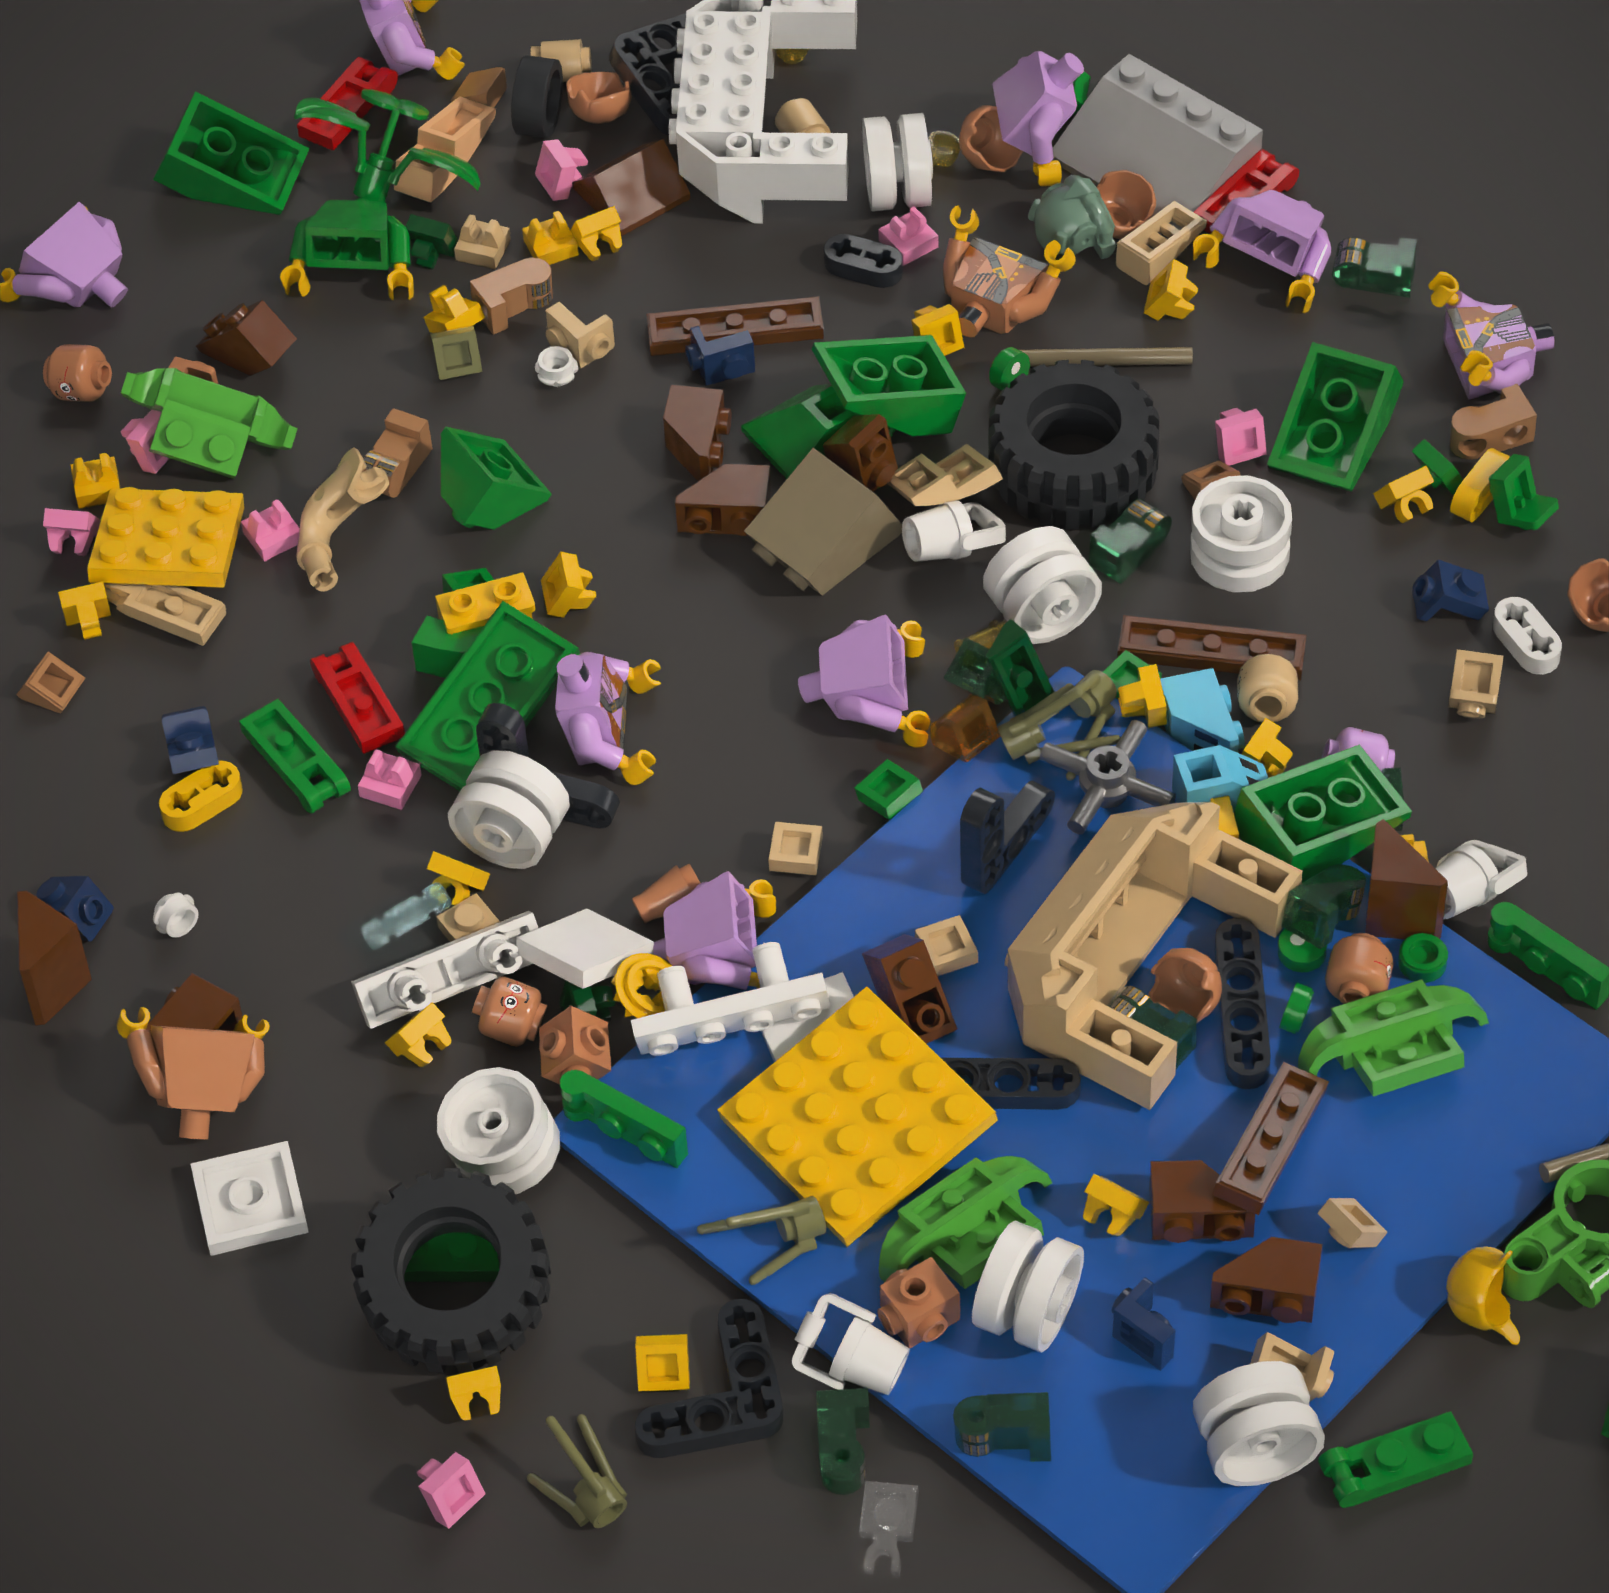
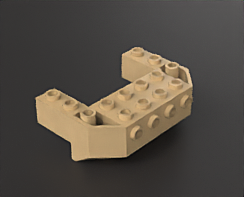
[1005,802,1303,1110]

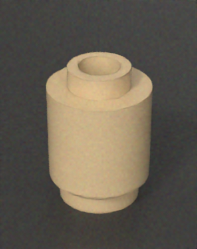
[531,39,592,82]
[775,98,831,133]

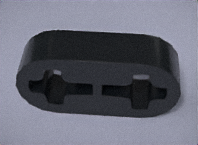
[824,234,903,288]

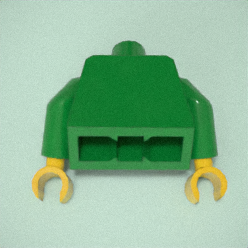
[280,198,414,300]

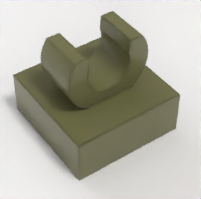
[430,326,483,380]

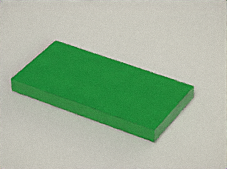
[395,601,580,791]

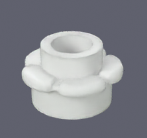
[535,346,578,387]
[153,892,198,938]

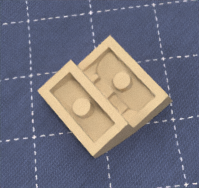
[888,444,1003,506]

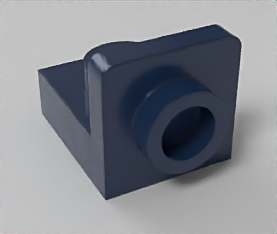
[161,706,219,774]
[1112,1277,1176,1371]

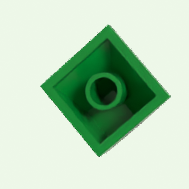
[441,426,552,529]

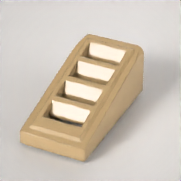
[1116,201,1207,285]

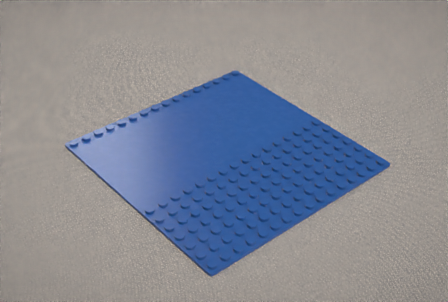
[554,667,1609,1593]

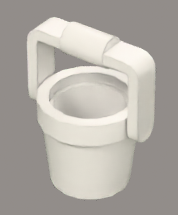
[902,500,1006,562]
[1435,840,1528,919]
[792,1293,910,1395]

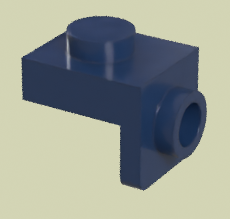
[685,326,755,386]
[1412,559,1489,622]
[36,876,114,941]

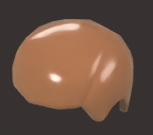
[566,72,632,124]
[959,105,1023,172]
[1096,170,1156,240]
[1567,558,1609,632]
[1148,948,1222,1027]

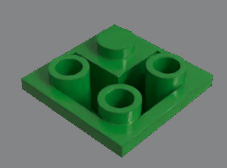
[741,384,860,479]

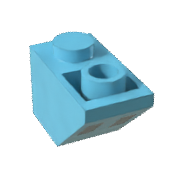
[1160,668,1245,753]
[1172,745,1269,812]

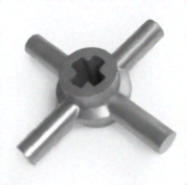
[1040,720,1176,834]

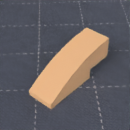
[394,96,496,203]

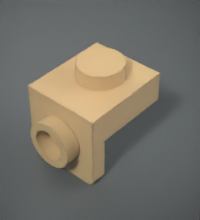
[546,302,615,369]
[1449,649,1504,718]
[1250,1332,1334,1402]

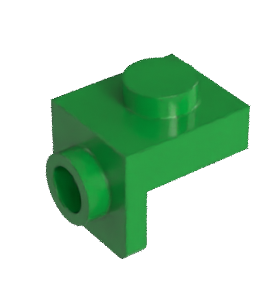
[1489,454,1559,530]

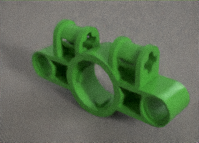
[1502,1159,1609,1308]

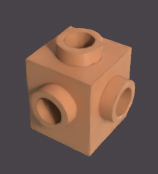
[539,1006,611,1084]
[877,1257,960,1348]

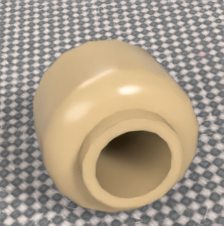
[1237,654,1298,722]

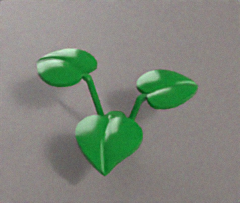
[294,89,480,202]

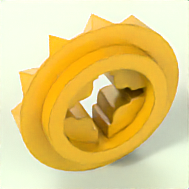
[611,953,672,1018]

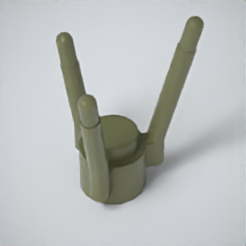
[1039,670,1117,781]
[998,683,1121,764]
[697,1196,826,1285]
[527,1414,627,1528]

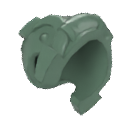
[1028,175,1117,259]

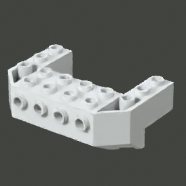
[669,0,857,224]

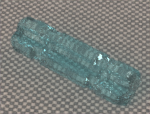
[361,883,452,950]

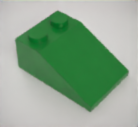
[153,91,310,215]
[811,335,966,436]
[1267,342,1404,492]
[1234,744,1412,885]

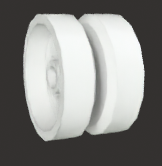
[862,113,933,211]
[1190,475,1292,592]
[983,526,1102,644]
[447,750,570,869]
[437,1067,560,1194]
[972,1221,1084,1353]
[1193,1361,1325,1486]

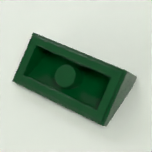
[986,619,1054,717]

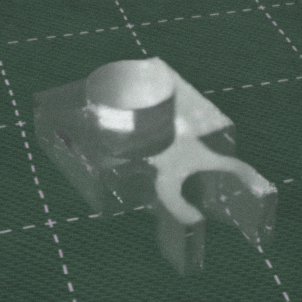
[859,1481,919,1577]

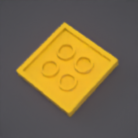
[87,487,244,588]

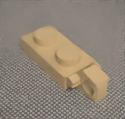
[104,583,226,646]

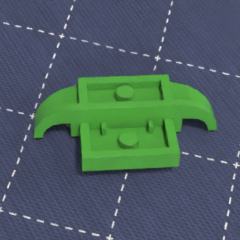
[121,368,298,479]
[1298,979,1489,1097]
[879,1156,1052,1289]

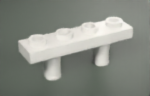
[351,911,538,1029]
[631,942,831,1056]

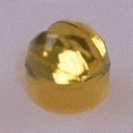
[928,130,960,168]

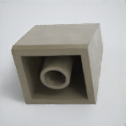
[744,448,902,596]

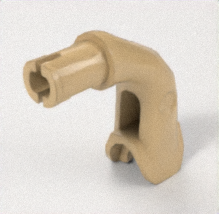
[296,447,389,592]

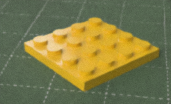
[717,986,998,1247]

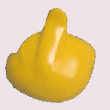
[1446,1246,1520,1345]

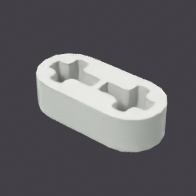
[1493,597,1562,675]

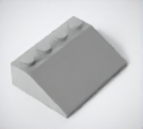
[1052,54,1263,230]

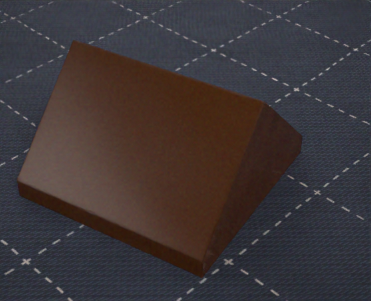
[572,139,691,236]
[1365,819,1448,940]
[17,891,92,1026]

